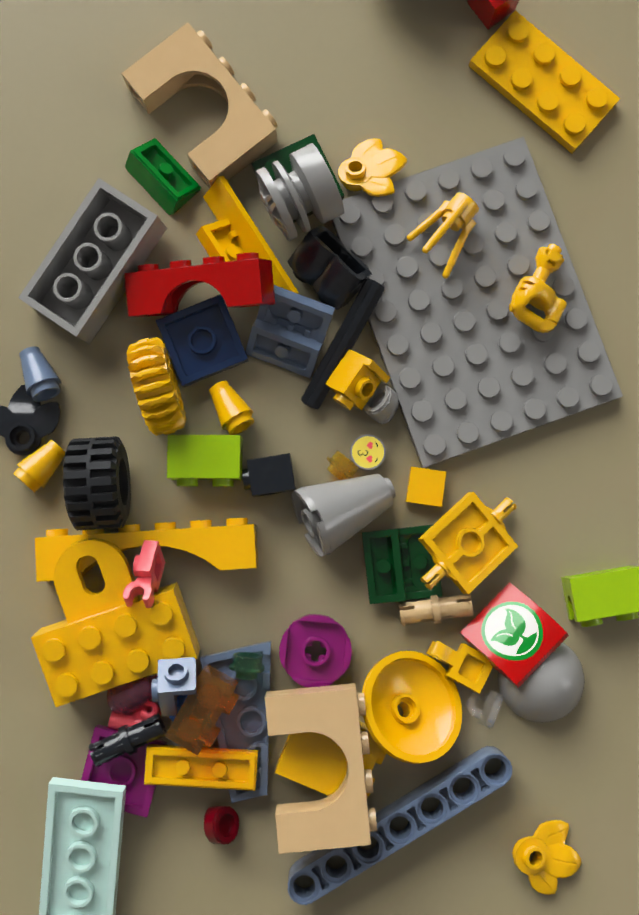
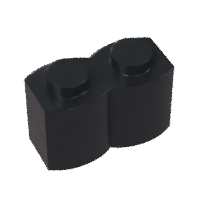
[287,225,372,310]

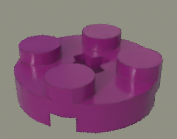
[279,614,352,688]

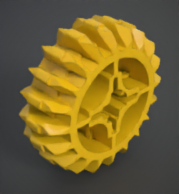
[126,337,186,436]

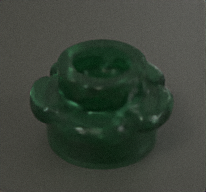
[229,652,265,680]

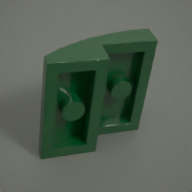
[362,525,443,604]

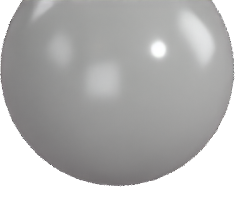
[498,642,585,723]

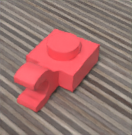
[123,540,166,608]

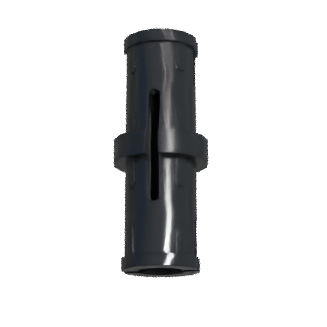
[89,713,167,767]

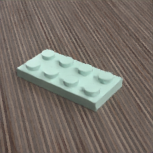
[39,777,126,915]

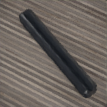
[301,279,384,410]

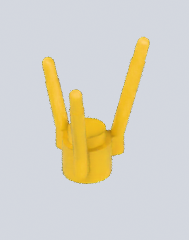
[407,192,479,279]

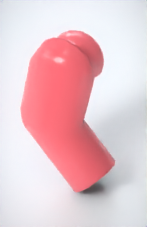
[108,701,161,730]

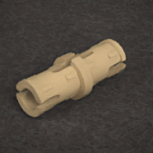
[398,594,474,626]

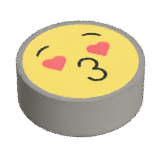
[350,434,386,471]

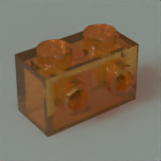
[165,664,240,756]

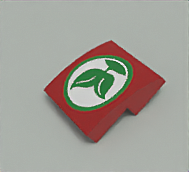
[460,582,569,688]

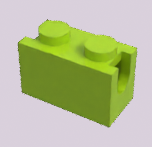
[167,435,243,487]
[561,565,639,627]

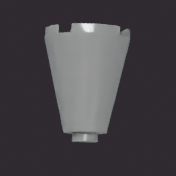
[291,474,396,557]

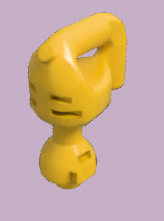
[509,244,567,333]

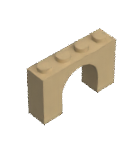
[121,22,278,188]
[265,683,377,854]

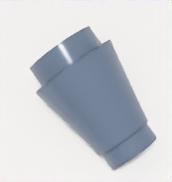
[19,346,61,402]

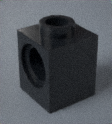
[242,453,296,497]

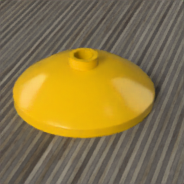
[362,651,462,764]

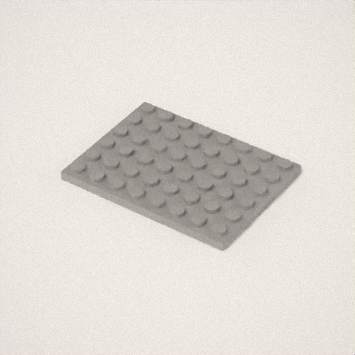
[331,136,623,468]

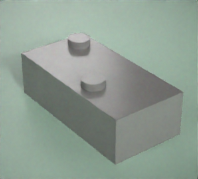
[18,178,167,345]

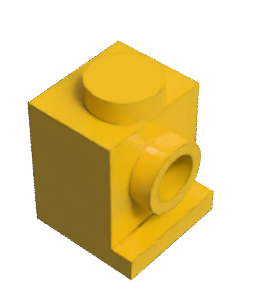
[325,349,390,410]

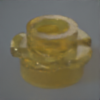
[326,450,359,480]

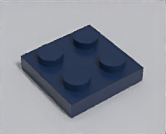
[156,294,249,387]

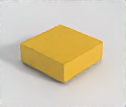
[405,467,446,507]

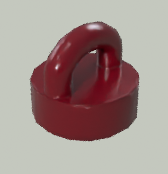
[204,806,239,845]

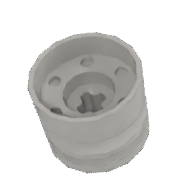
[255,143,344,241]

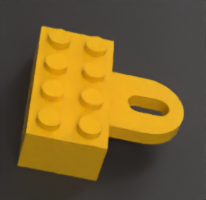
[31,538,200,707]

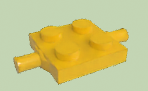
[418,492,518,594]

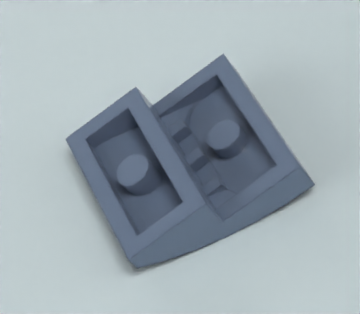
[245,285,335,378]

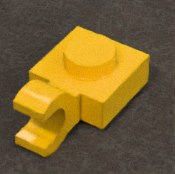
[426,641,493,694]

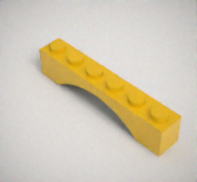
[35,518,258,582]

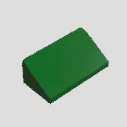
[125,138,202,215]

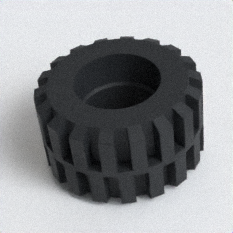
[63,436,131,531]

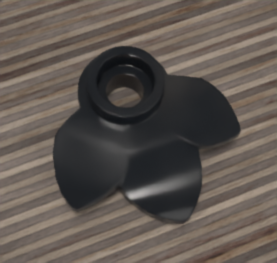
[0,385,61,456]

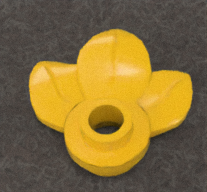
[338,139,407,197]
[512,820,582,895]

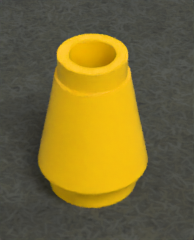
[209,380,254,435]
[13,440,65,493]

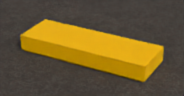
[144,744,258,791]

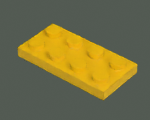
[469,10,620,154]

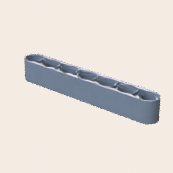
[287,746,512,905]

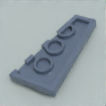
[200,640,271,803]

